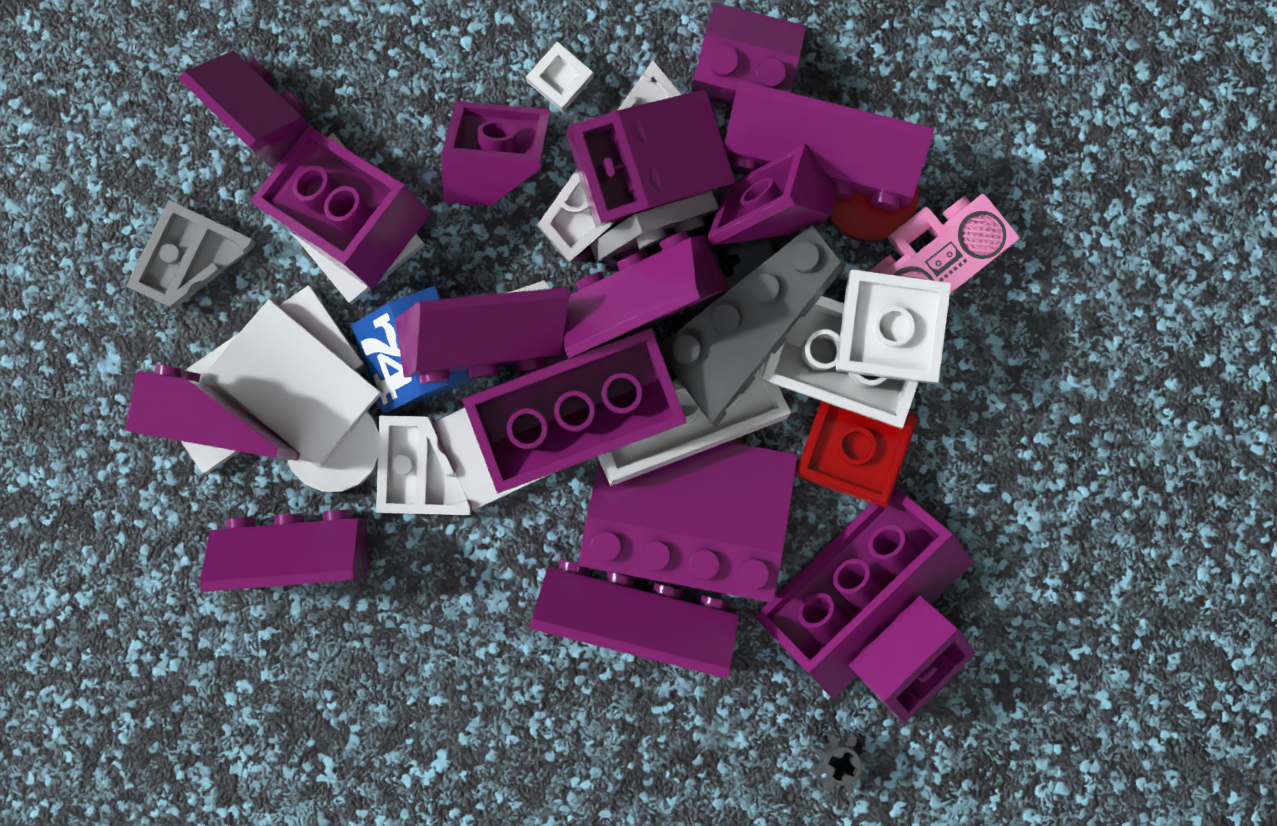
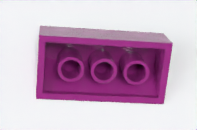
[724,80,935,211]
[462,328,687,494]
[754,486,973,699]
[529,559,739,679]

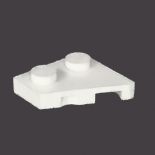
[376,416,472,515]

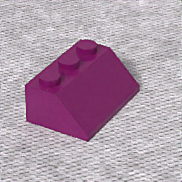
[564,231,729,358]
[395,287,569,384]
[200,509,370,592]

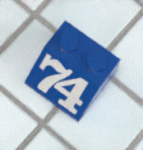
[351,286,474,415]

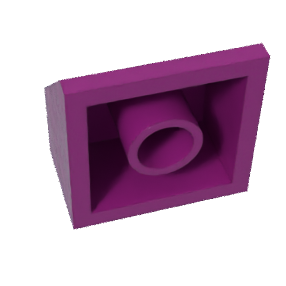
[692,2,806,105]
[178,51,310,168]

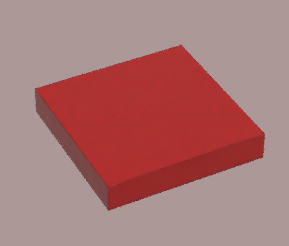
[794,401,919,509]

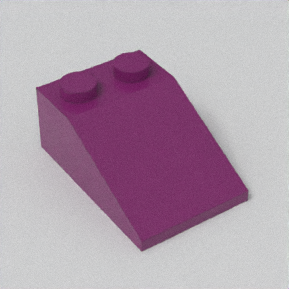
[250,126,431,290]
[125,364,300,461]

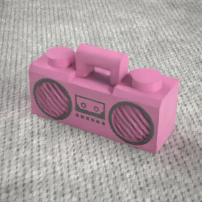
[869,193,1020,294]

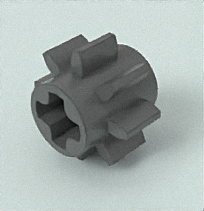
[809,731,871,794]

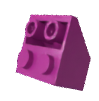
[848,596,976,723]

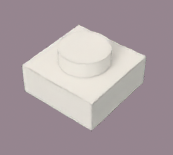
[526,42,594,112]

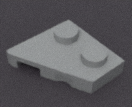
[590,191,719,262]
[126,200,256,309]

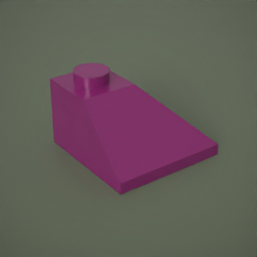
[442,101,550,206]
[707,144,837,246]

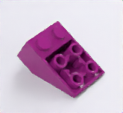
[566,89,735,228]

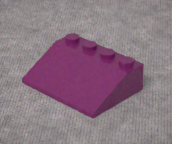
[578,442,798,603]

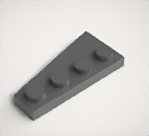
[658,225,845,427]

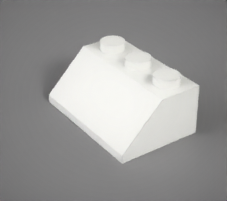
[761,296,918,429]

